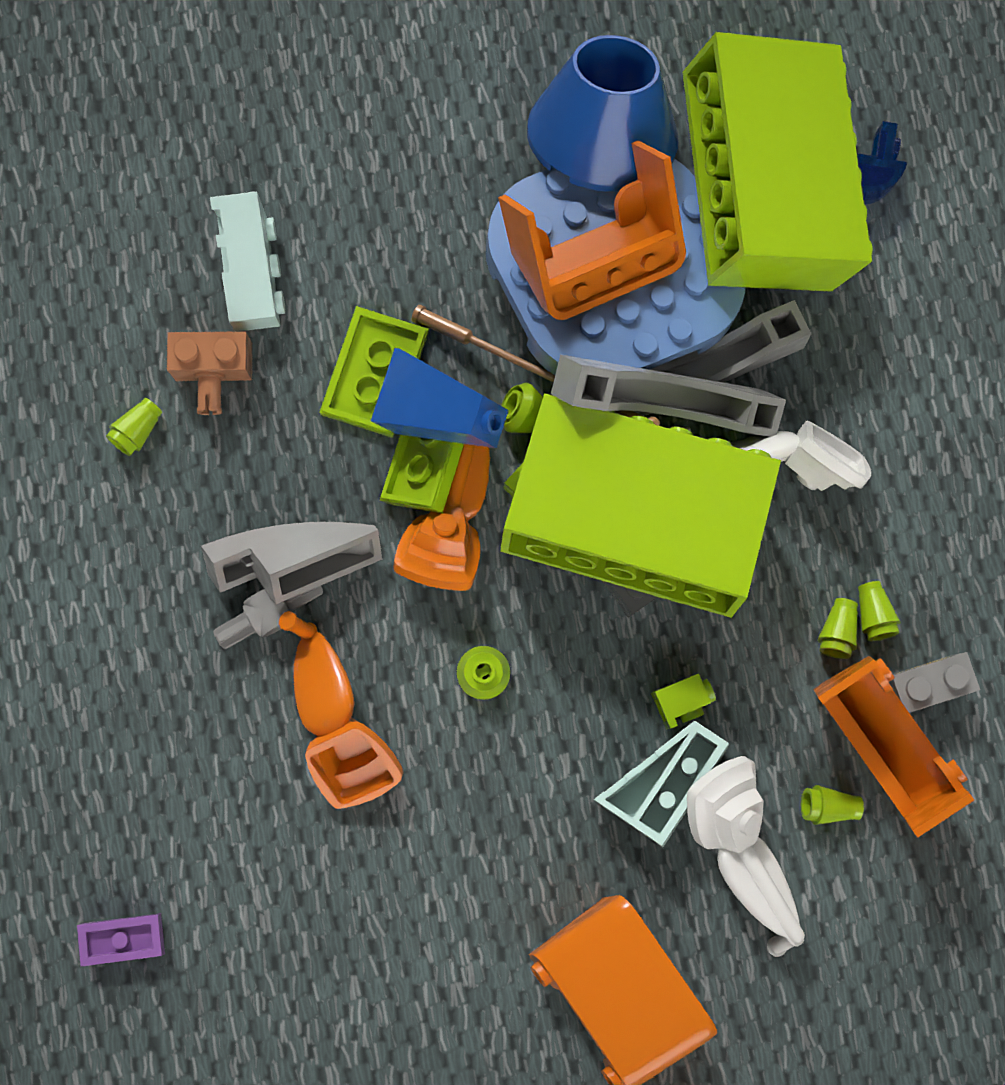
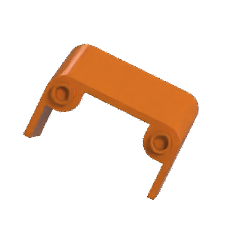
[498,140,686,320]
[813,656,974,838]

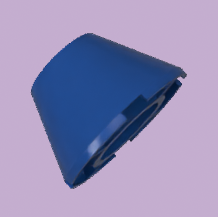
[527,35,678,191]

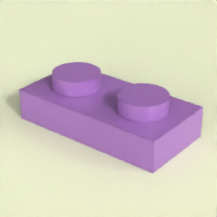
[77,913,165,966]

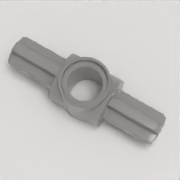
[213,586,323,649]

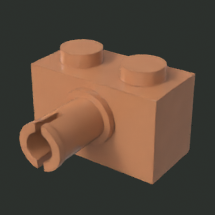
[167,331,253,415]

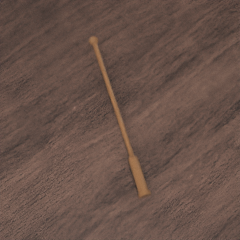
[411,305,660,426]

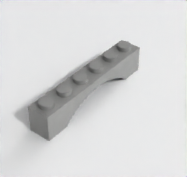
[614,300,811,417]
[551,354,786,437]

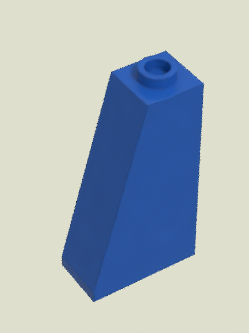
[371,348,509,448]

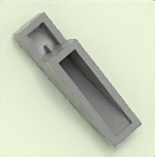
[201,522,382,604]

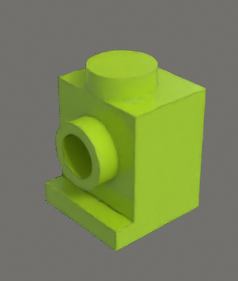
[651,674,716,729]

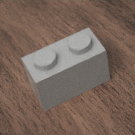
[889,652,980,713]

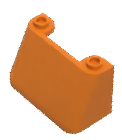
[529,895,717,1085]

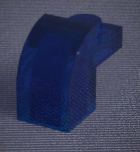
[857,121,907,205]

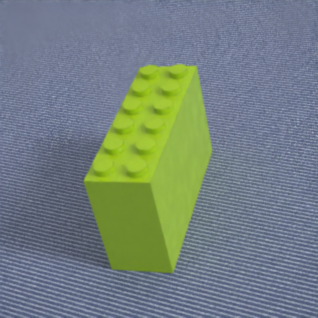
[682,32,873,291]
[500,393,781,618]

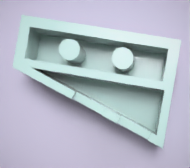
[210,191,285,332]
[594,721,729,847]

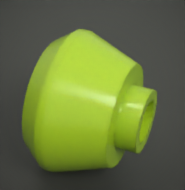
[501,383,543,433]
[457,646,510,700]

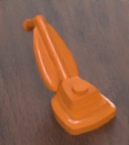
[393,444,490,591]
[279,611,403,809]

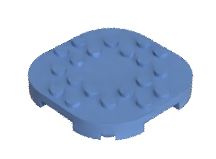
[486,159,745,375]

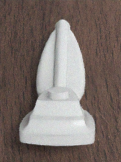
[681,421,871,491]
[687,756,805,957]

